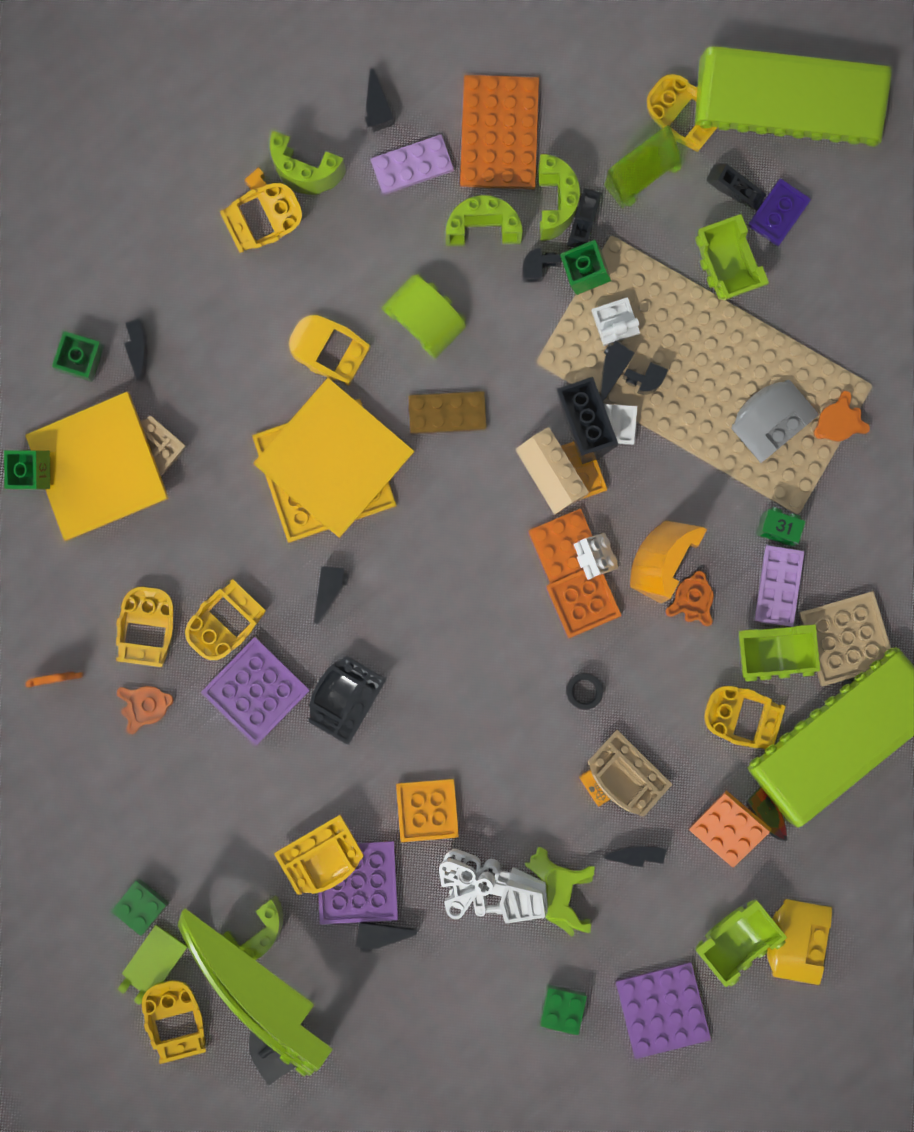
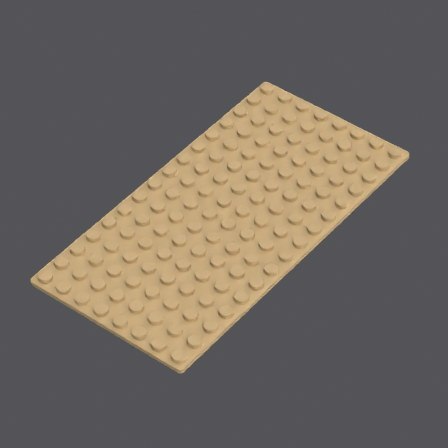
[536,236,872,514]

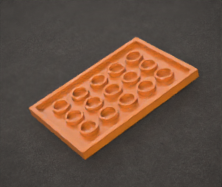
[460,75,539,189]

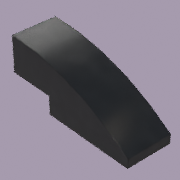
[567,188,602,248]
[124,318,147,382]
[603,845,667,868]

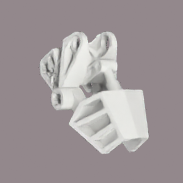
[439,849,548,924]

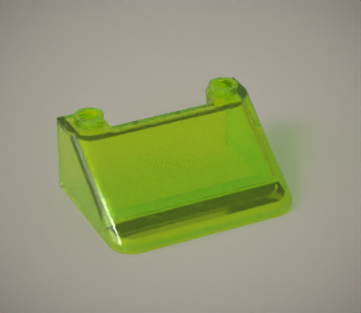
[604,125,683,208]

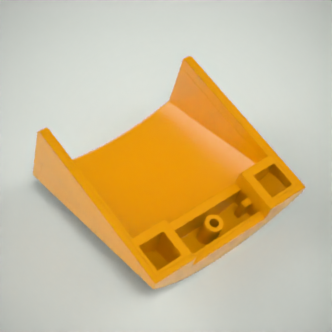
[630,521,707,604]

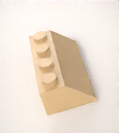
[515,427,589,515]

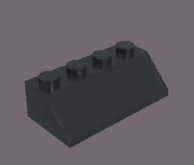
[557,377,618,464]

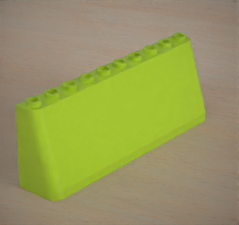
[695,46,892,147]
[747,647,914,827]

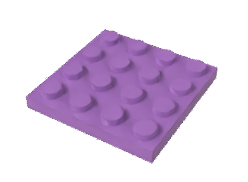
[201,637,310,746]
[318,841,398,924]
[615,962,711,1059]

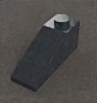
[364,67,394,133]
[706,163,766,211]
[600,341,635,402]
[314,566,348,625]
[356,922,418,952]

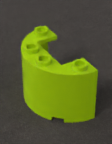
[270,130,346,195]
[538,154,580,241]
[446,195,523,246]
[695,214,769,300]
[380,274,466,359]
[738,624,820,681]
[222,895,283,960]
[695,900,787,987]

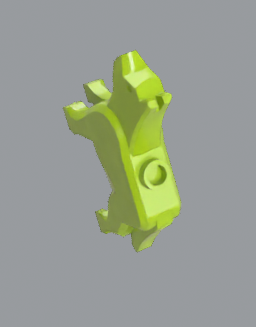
[524,846,595,937]

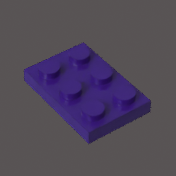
[747,178,811,247]

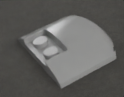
[731,380,819,463]

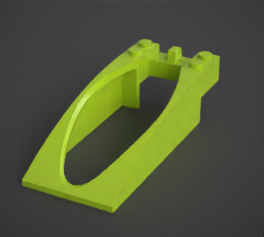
[178,908,333,1077]

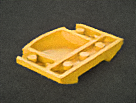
[274,814,364,895]
[767,899,832,985]

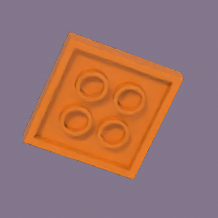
[528,509,592,584]
[545,570,621,639]
[689,790,771,868]

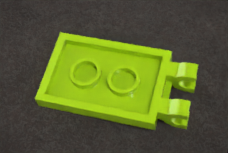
[117,924,188,1005]

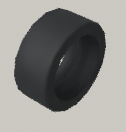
[566,673,603,710]

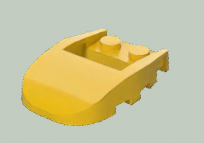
[647,74,718,152]
[219,183,302,253]
[289,315,371,386]
[185,579,266,660]
[116,587,173,667]
[704,686,786,749]
[142,980,206,1064]

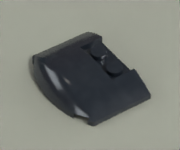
[308,656,387,745]

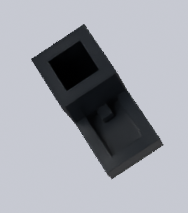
[522,248,561,283]
[622,362,668,395]

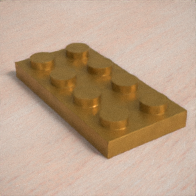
[408,391,486,434]

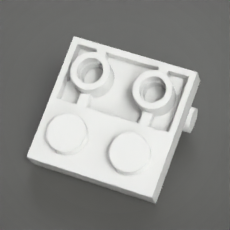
[591,297,640,346]
[604,404,637,445]
[574,533,619,580]

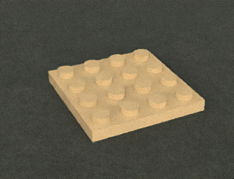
[799,591,891,686]

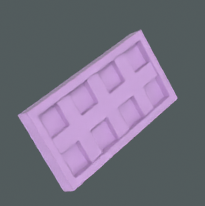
[370,135,454,195]
[754,545,804,627]

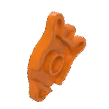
[813,391,870,442]
[665,571,714,627]
[25,671,83,688]
[117,686,174,734]

